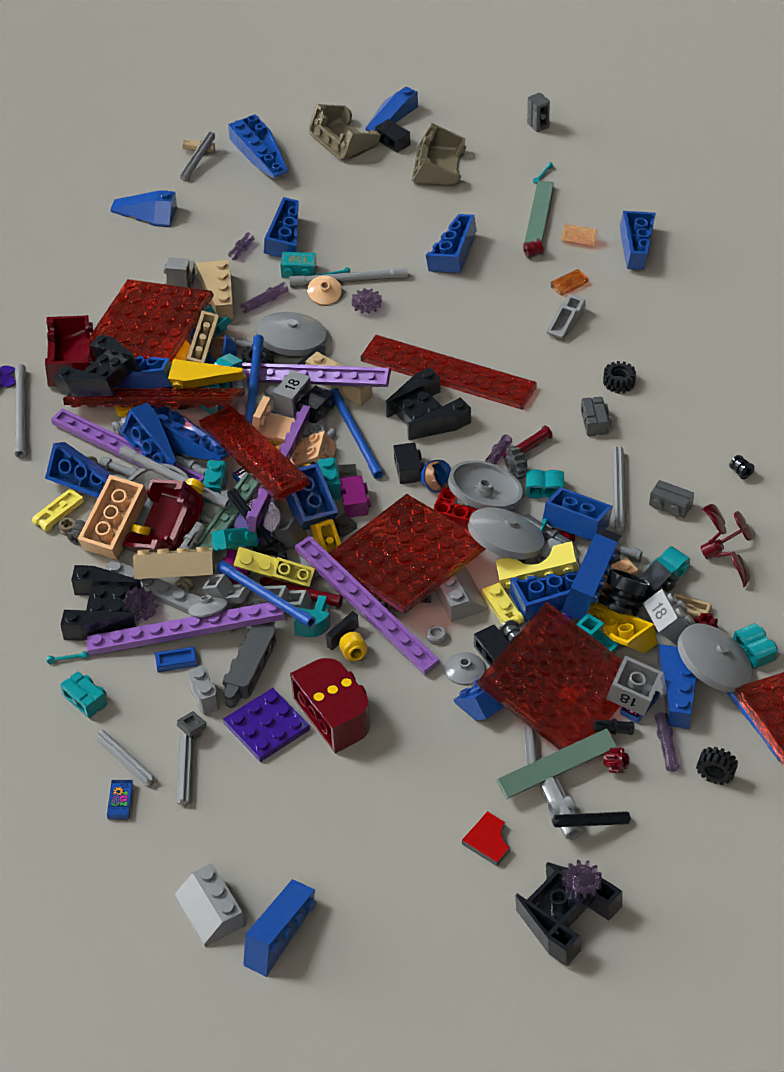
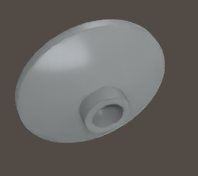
[188,595,227,617]
[445,652,485,685]

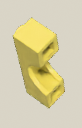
[496,541,579,589]

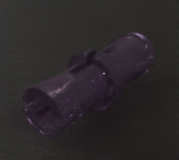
[228,232,254,260]
[485,434,512,465]

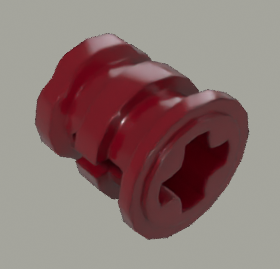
[523,238,544,258]

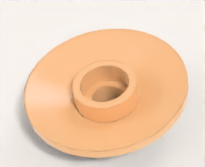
[308,276,342,305]

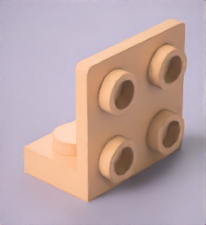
[251,396,295,442]
[289,431,337,469]

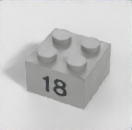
[273,370,311,419]
[643,589,696,646]
[606,656,664,716]

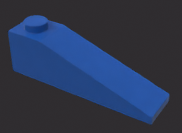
[110,190,177,227]
[120,403,177,466]

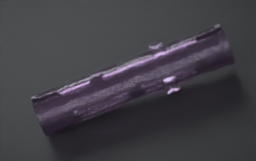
[240,282,289,314]
[654,712,679,772]

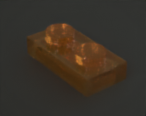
[561,224,598,246]
[551,269,588,296]

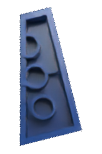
[620,211,656,270]
[425,214,477,273]
[113,356,172,393]
[45,442,114,498]
[561,533,618,620]
[510,571,599,622]
[657,644,696,729]
[243,879,316,977]

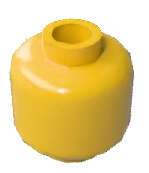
[339,632,368,662]

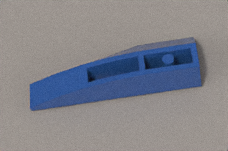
[228,114,288,178]
[151,403,232,461]
[453,635,564,720]

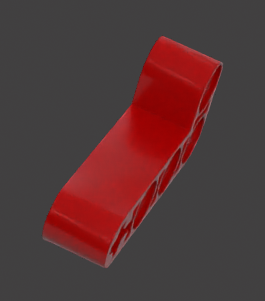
[434,488,478,533]

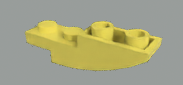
[233,547,315,587]

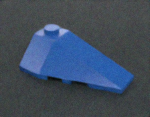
[365,86,418,132]

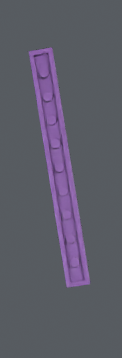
[242,363,391,387]
[246,405,310,532]
[51,408,204,483]
[295,536,440,675]
[87,602,285,656]

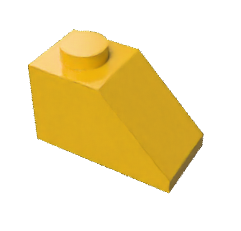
[310,519,343,555]

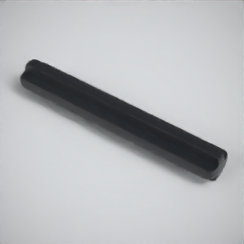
[227,488,274,548]
[551,811,631,828]

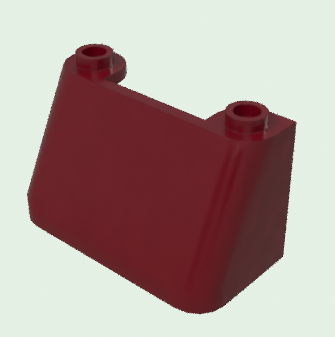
[45,315,93,387]
[122,479,204,553]

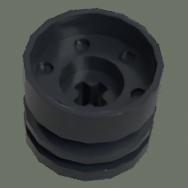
[598,569,650,616]

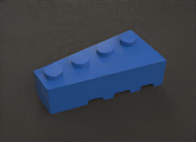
[264,197,299,258]

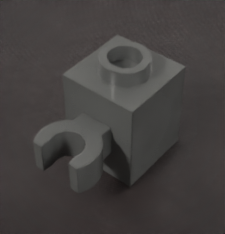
[272,517,307,550]

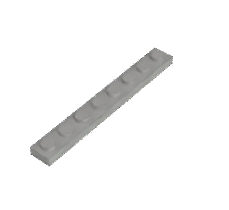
[104,559,235,633]

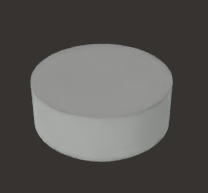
[426,625,446,645]

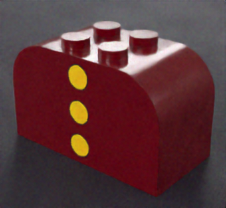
[290,658,370,754]

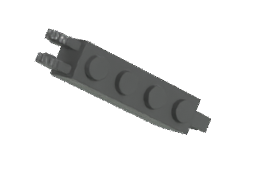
[223,621,276,708]

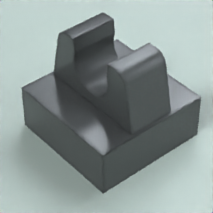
[177,711,207,740]

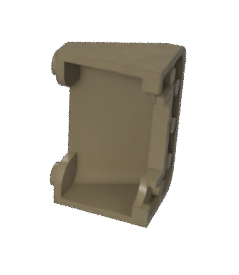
[309,104,381,159]
[411,123,466,186]

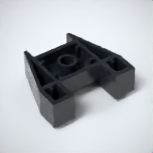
[53,334,141,397]
[385,367,471,440]
[60,565,143,641]
[515,862,623,966]

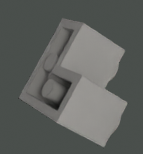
[164,257,196,296]

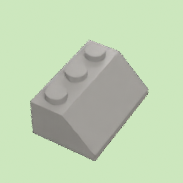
[429,560,488,622]
[175,863,245,946]

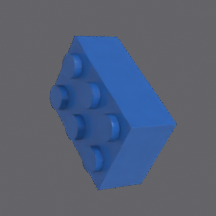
[279,463,338,530]
[542,487,613,541]

